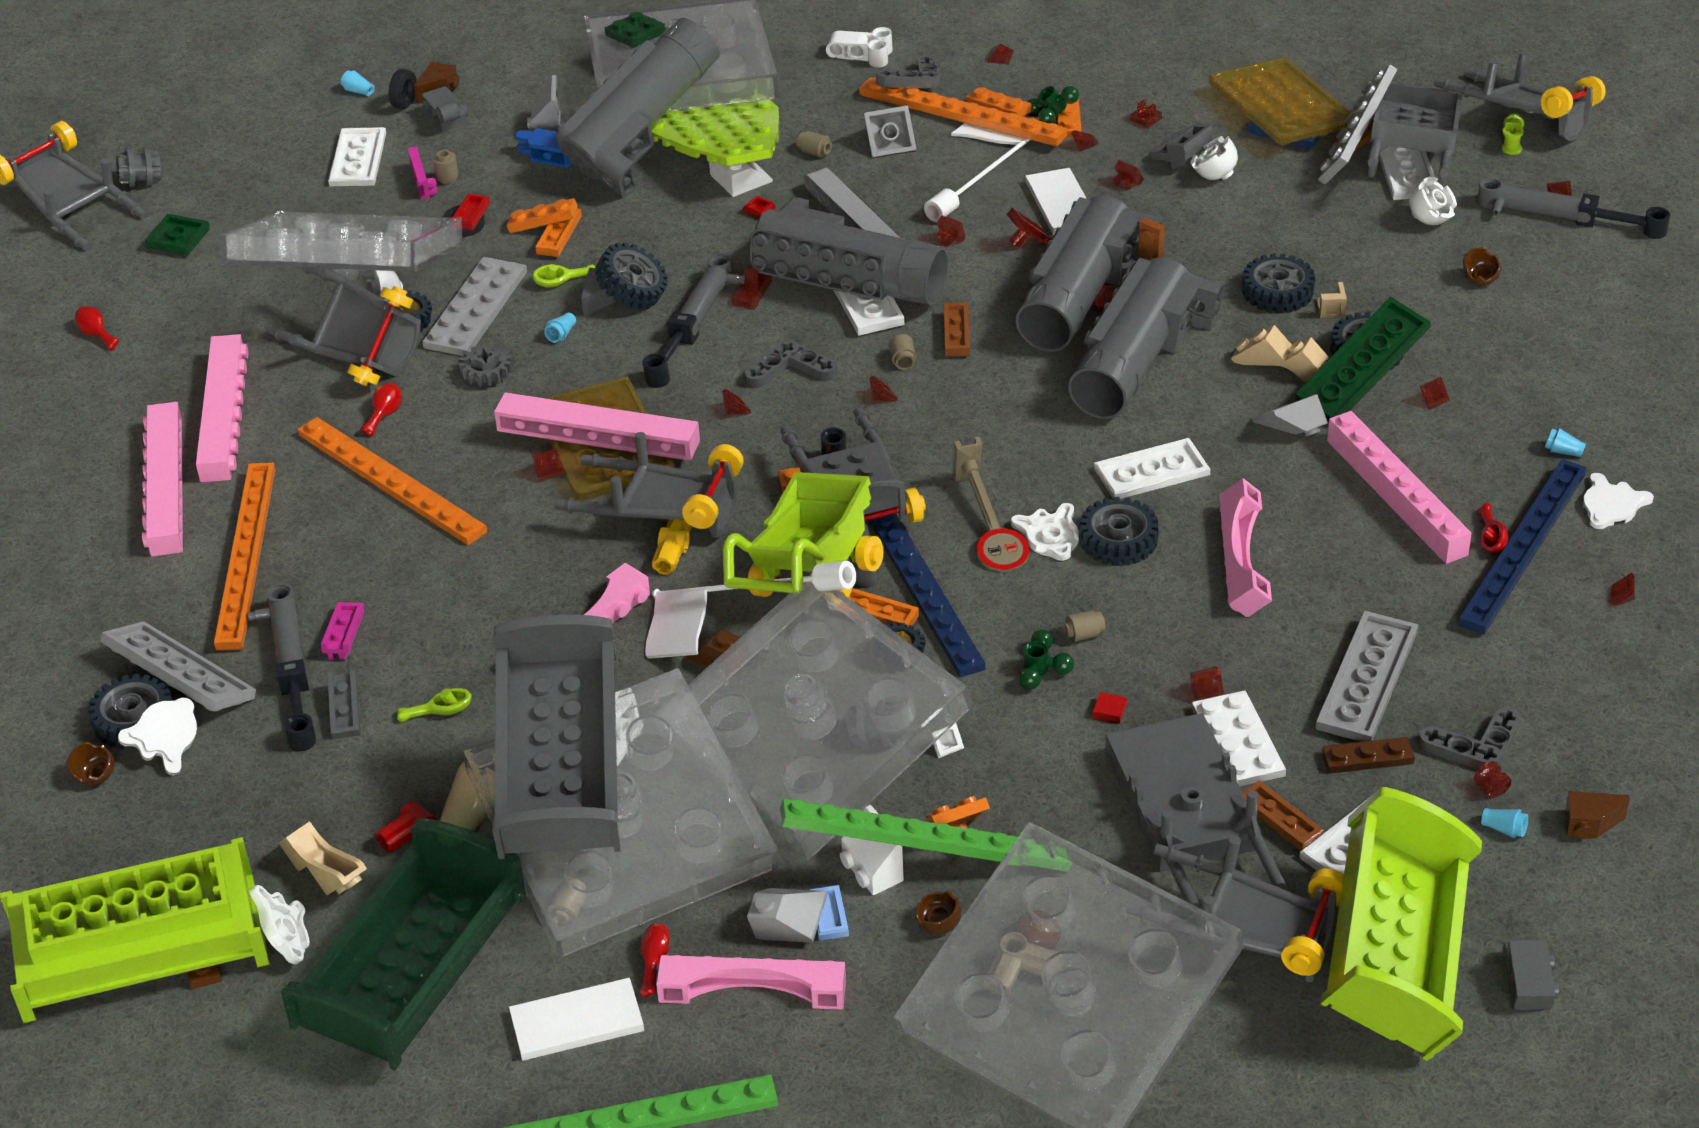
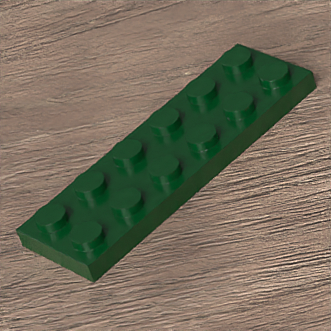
[1295,296,1431,421]

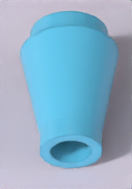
[341,70,375,97]
[544,313,576,343]
[1545,428,1586,458]
[1481,808,1528,838]

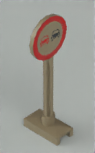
[952,437,1030,572]

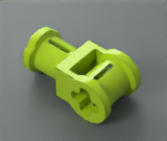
[1501,113,1524,155]

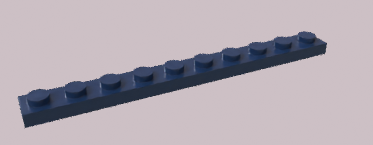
[1458,459,1587,635]
[868,513,985,678]

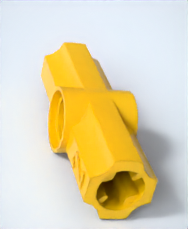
[652,519,692,575]

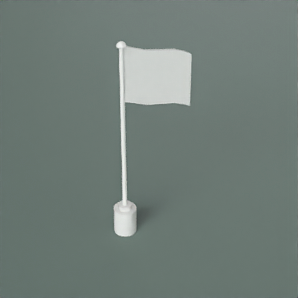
[924,116,1057,222]
[645,561,856,659]

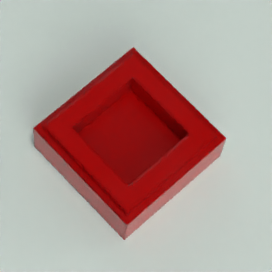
[743,196,776,219]
[1093,692,1128,724]

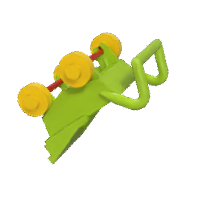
[723,472,883,603]

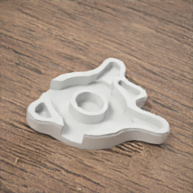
[1583,473,1654,529]
[1011,503,1079,561]
[118,698,197,776]
[249,885,309,965]

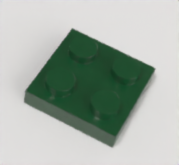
[604,12,666,48]
[145,214,210,256]

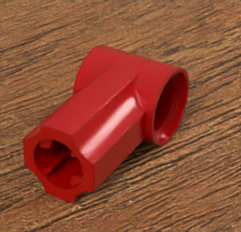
[375,801,437,853]

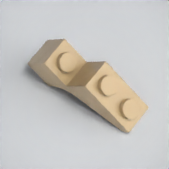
[1231,325,1330,382]
[279,821,367,895]

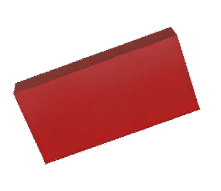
[450,193,490,230]

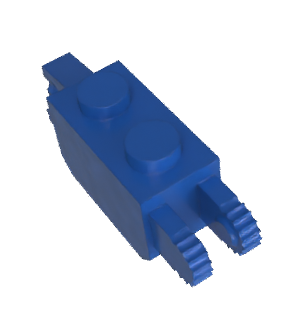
[515,128,572,167]

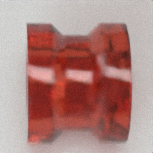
[1474,761,1512,799]

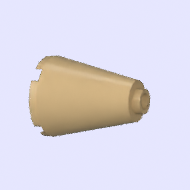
[437,761,495,845]

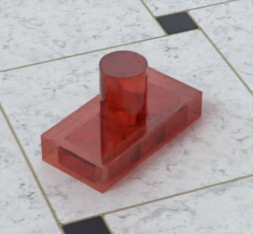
[1006,207,1052,249]
[732,268,772,310]

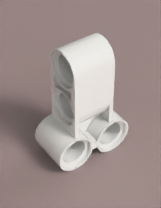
[826,27,893,67]

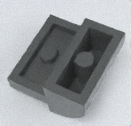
[1150,124,1213,170]

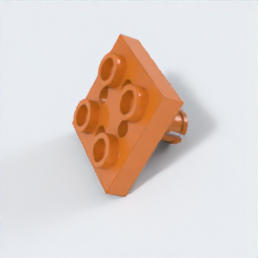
[925,796,990,828]

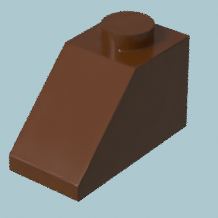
[414,62,459,104]
[686,629,747,678]
[1565,791,1630,839]

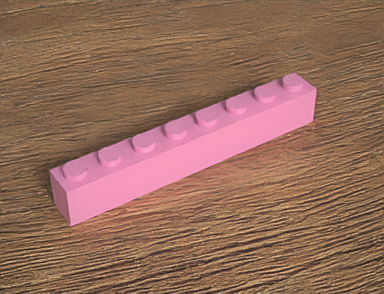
[196,334,248,482]
[494,393,700,461]
[142,402,183,557]
[1327,411,1472,564]

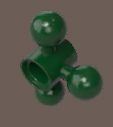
[1027,86,1079,123]
[1019,629,1074,690]

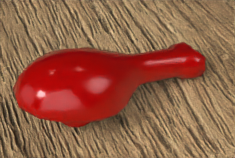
[75,306,119,351]
[361,383,402,437]
[1477,502,1508,553]
[640,923,670,998]

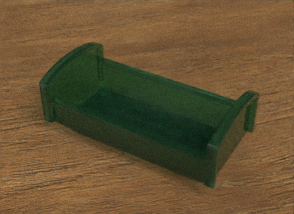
[281,819,526,1070]

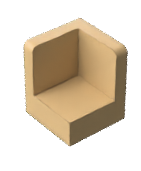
[1317,282,1347,318]

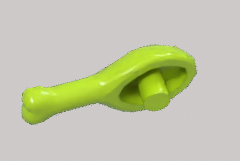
[532,264,595,288]
[396,688,472,722]

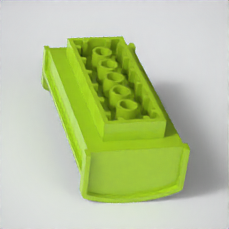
[1320,787,1482,1061]
[0,837,270,1023]

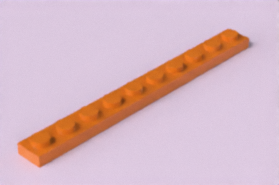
[859,78,1067,147]
[298,417,487,545]
[214,463,276,650]

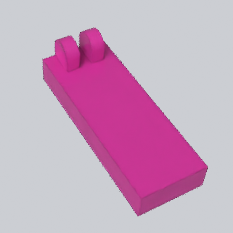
[408,146,438,200]
[321,602,365,661]

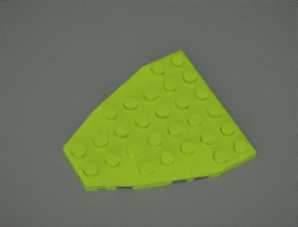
[651,93,779,166]

